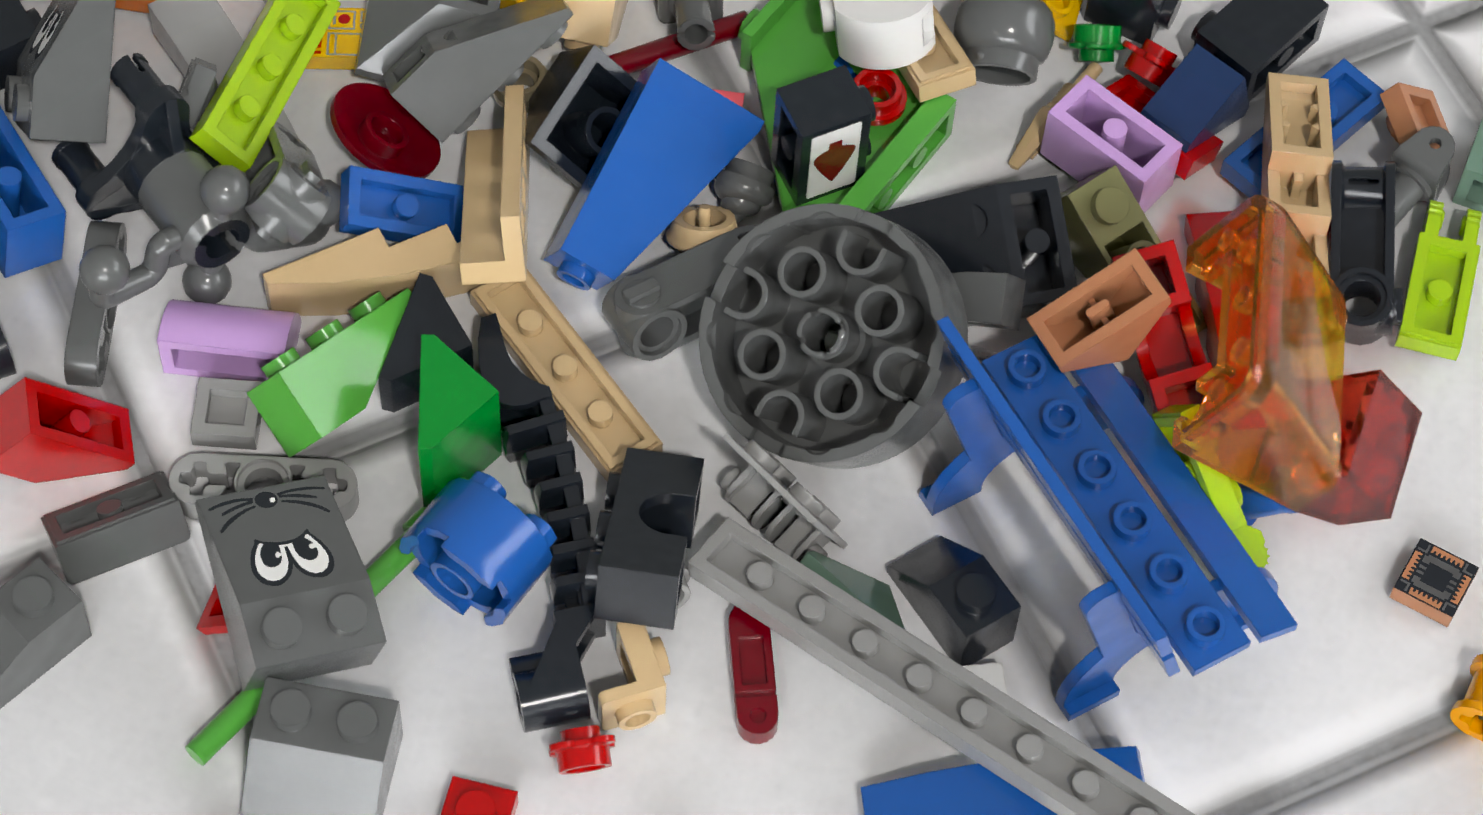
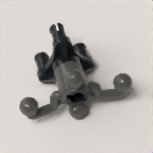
[51,53,341,309]

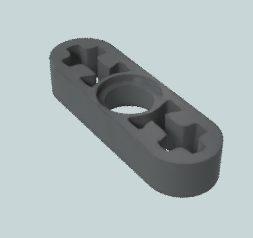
[64,221,127,387]

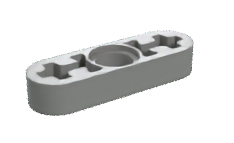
[169,453,359,521]

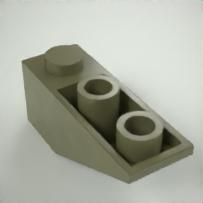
[1060,165,1207,333]

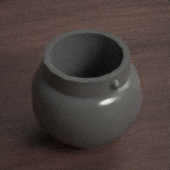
[953,0,1055,86]

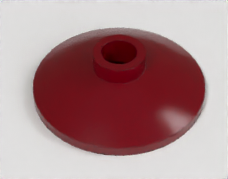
[330,83,441,179]

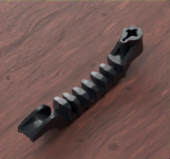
[478,313,606,733]

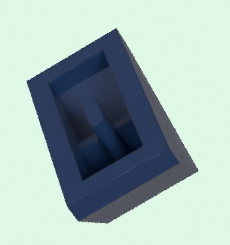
[1140,44,1250,153]

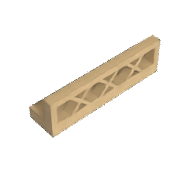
[459,85,530,285]

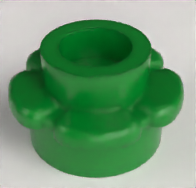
[1067,24,1126,62]

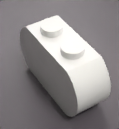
[819,0,936,70]

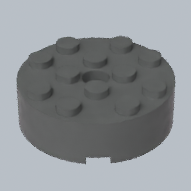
[699,203,968,469]

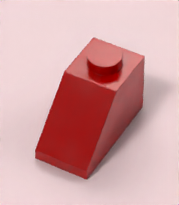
[0,377,135,483]

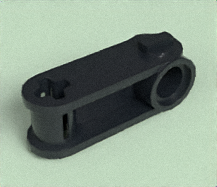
[1319,160,1403,346]

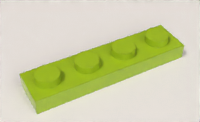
[189,0,341,172]

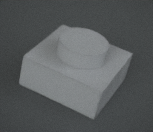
[190,377,262,450]

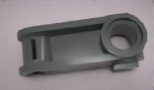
[244,122,332,245]
[602,225,757,361]

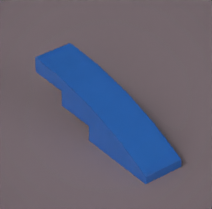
[860,746,1145,815]

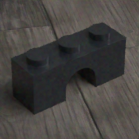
[584,447,704,630]

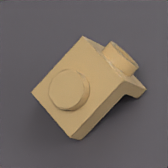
[598,622,670,730]

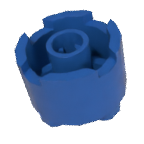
[399,471,557,626]

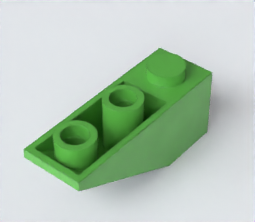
[247,288,412,458]

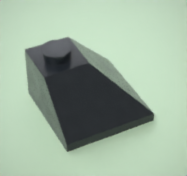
[525,45,636,189]

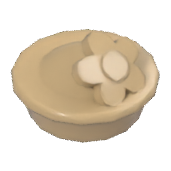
[666,204,738,254]

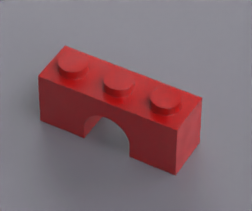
[1110,239,1229,433]

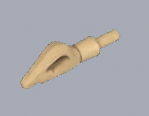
[1008,62,1103,170]

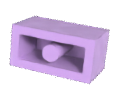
[1040,75,1183,213]

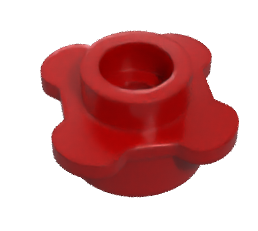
[1122,38,1177,87]
[548,725,616,775]

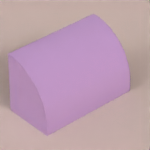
[157,299,302,382]

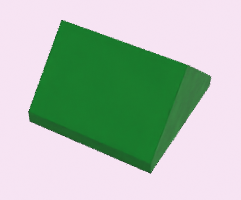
[418,334,502,508]

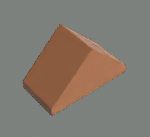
[1027,248,1172,373]

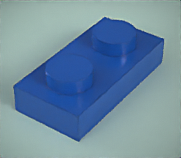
[339,165,464,243]

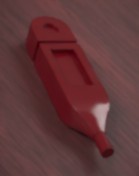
[728,605,779,744]

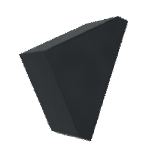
[378,273,474,412]

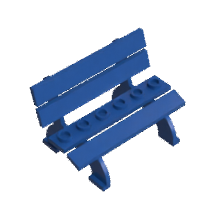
[919,316,1298,722]

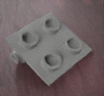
[720,433,848,562]

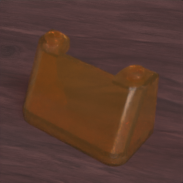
[1172,195,1348,512]

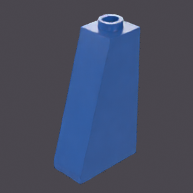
[543,58,765,291]

